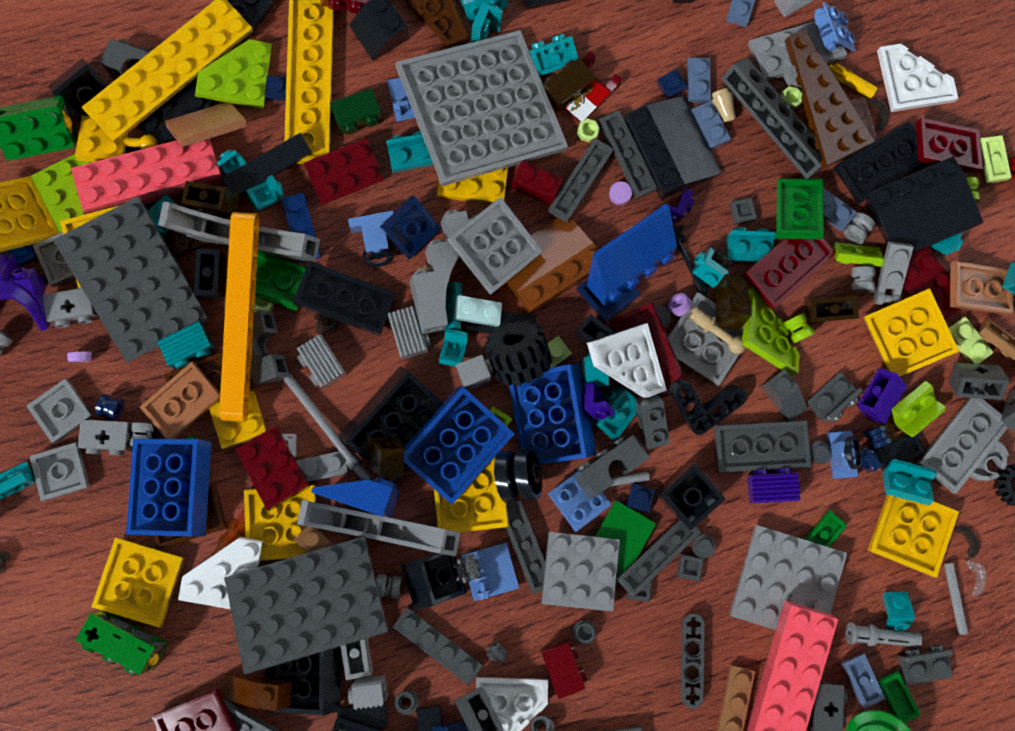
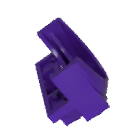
[0,254,50,331]

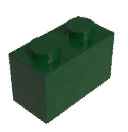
[330,88,383,135]

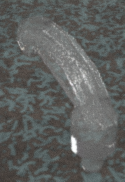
[966,561,986,596]

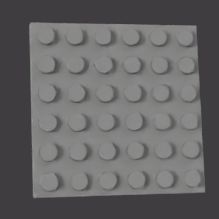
[395,30,568,186]

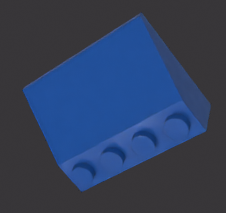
[587,204,677,306]
[509,363,597,465]
[403,386,514,504]
[126,439,212,536]
[311,477,401,518]

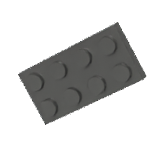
[713,421,811,473]

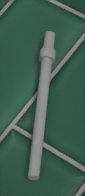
[283,372,372,480]

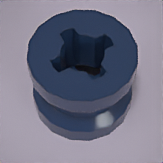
[95,393,124,421]
[863,425,893,450]

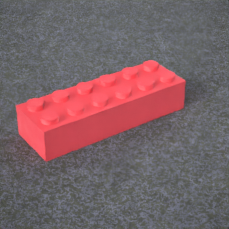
[71,139,224,214]
[746,600,838,731]

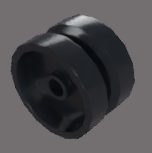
[494,447,543,503]

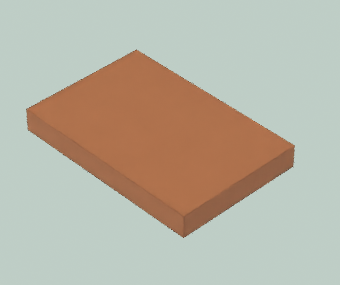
[165,102,247,147]
[950,261,1013,315]
[140,361,220,439]

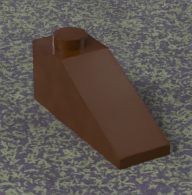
[223,673,292,711]

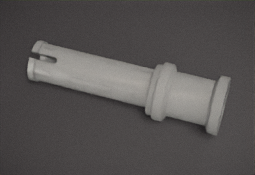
[846,622,922,648]

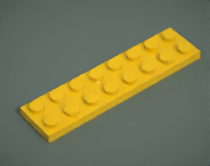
[82,0,253,143]
[284,0,334,164]

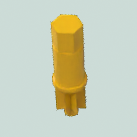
[828,63,878,99]

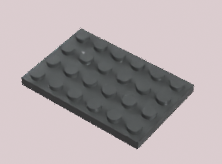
[53,196,210,363]
[224,536,389,674]

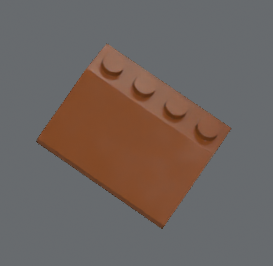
[506,218,598,315]

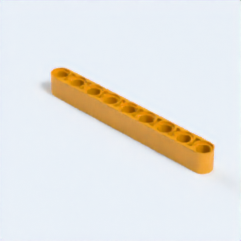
[219,212,259,422]

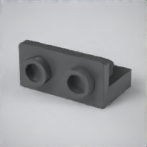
[805,372,863,423]
[897,645,953,685]

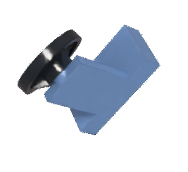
[348,210,395,267]
[827,431,862,479]

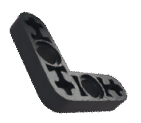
[669,379,747,435]

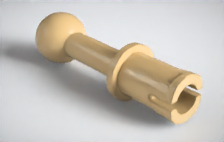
[687,307,747,354]

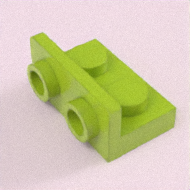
[891,381,946,437]

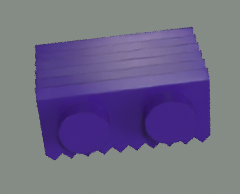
[856,368,907,425]
[747,468,801,504]

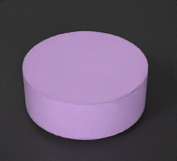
[609,182,632,205]
[668,293,692,316]
[67,352,92,362]

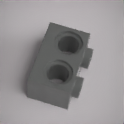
[634,394,670,449]

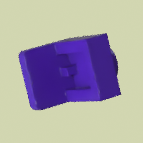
[664,188,694,222]
[583,383,615,420]

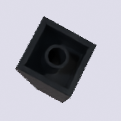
[349,0,410,61]
[48,58,107,123]
[654,462,726,530]
[401,553,467,611]

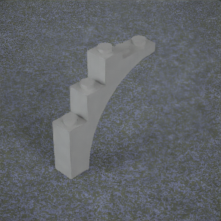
[158,202,320,262]
[409,210,477,334]
[297,500,461,556]

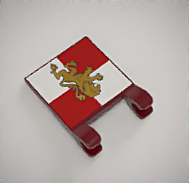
[564,51,622,123]

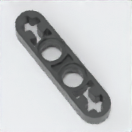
[680,613,704,709]

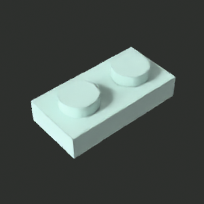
[454,295,502,327]

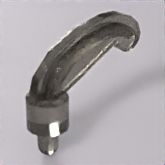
[867,98,889,130]
[955,525,980,561]

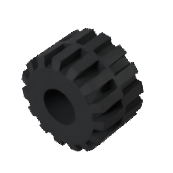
[484,320,552,386]

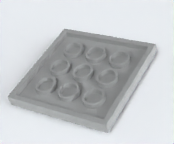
[729,525,847,630]

